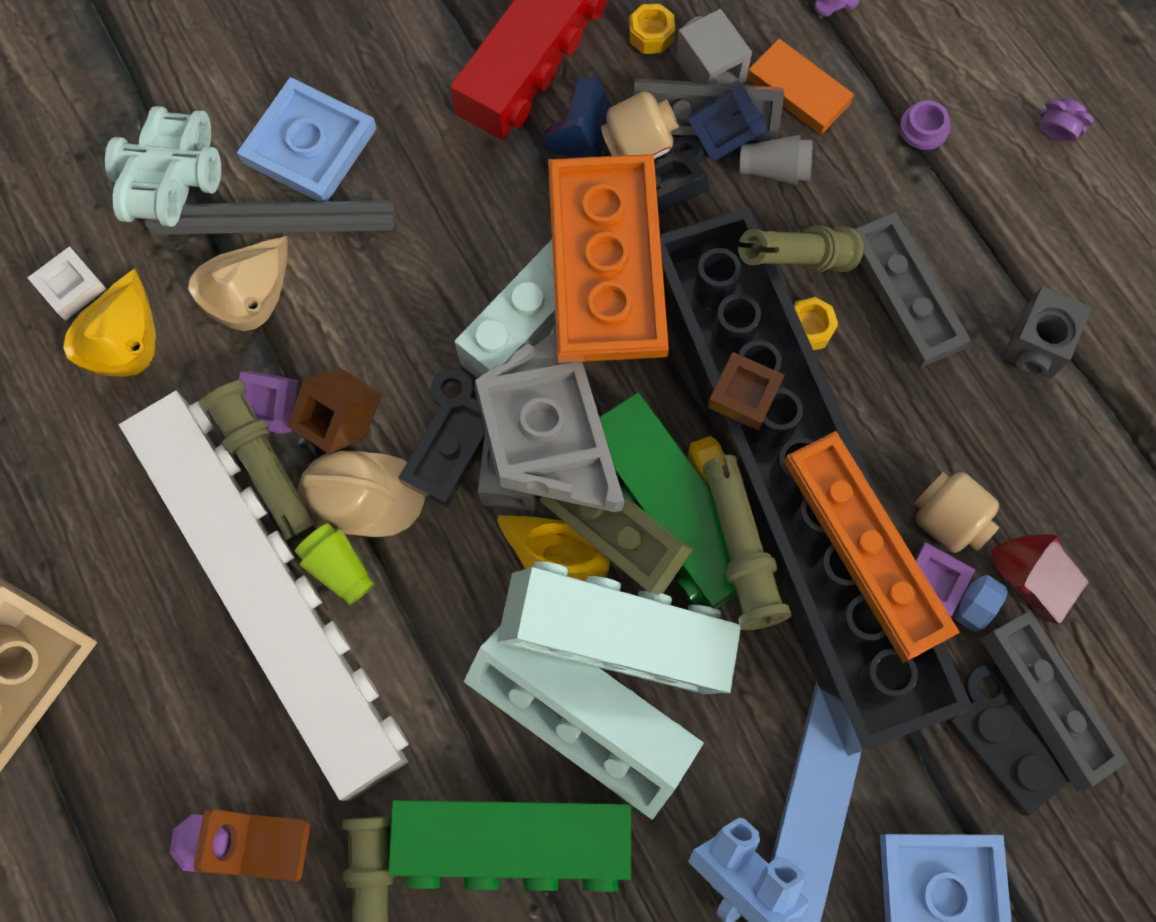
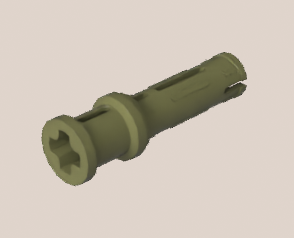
[738,225,864,272]
[199,380,317,541]
[703,455,791,630]
[342,816,396,922]

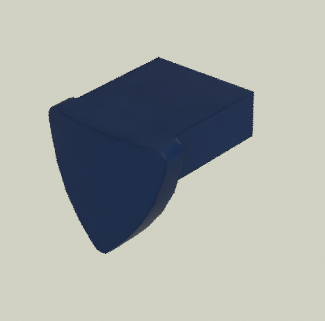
[541,77,612,158]
[688,79,767,162]

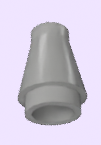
[740,135,813,185]

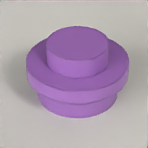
[900,100,951,150]

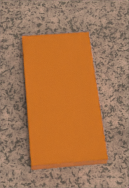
[548,154,669,363]

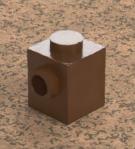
[287,368,382,454]

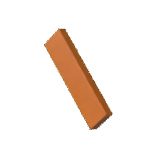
[784,431,960,663]

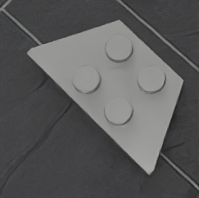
[475,324,624,512]

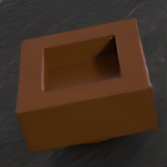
[707,352,784,431]

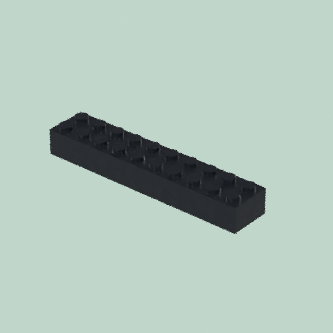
[660,207,974,756]

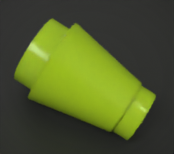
[295,523,375,606]

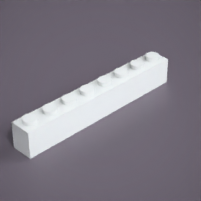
[118,391,409,802]

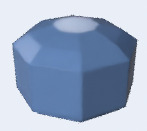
[955,575,1008,632]

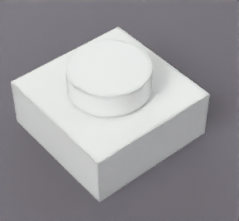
[27,246,107,321]

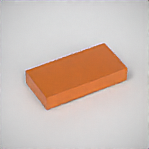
[746,39,855,135]

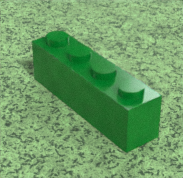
[599,392,737,609]
[389,800,631,892]

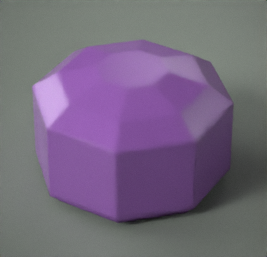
[170,814,231,873]

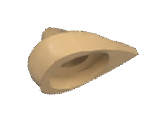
[188,236,288,331]

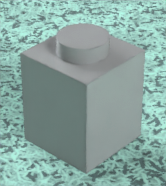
[675,9,752,84]

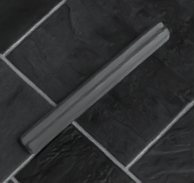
[144,200,396,235]

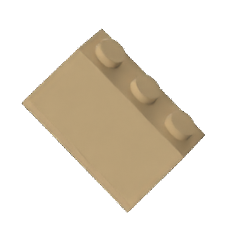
[0,578,97,772]

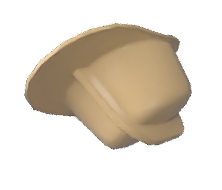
[297,450,425,537]

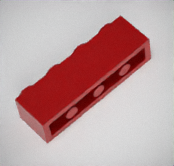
[450,0,607,141]

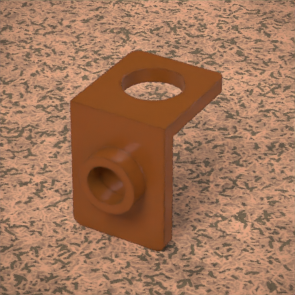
[193,809,310,882]

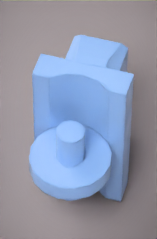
[688,818,809,922]

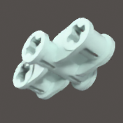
[105,106,221,227]

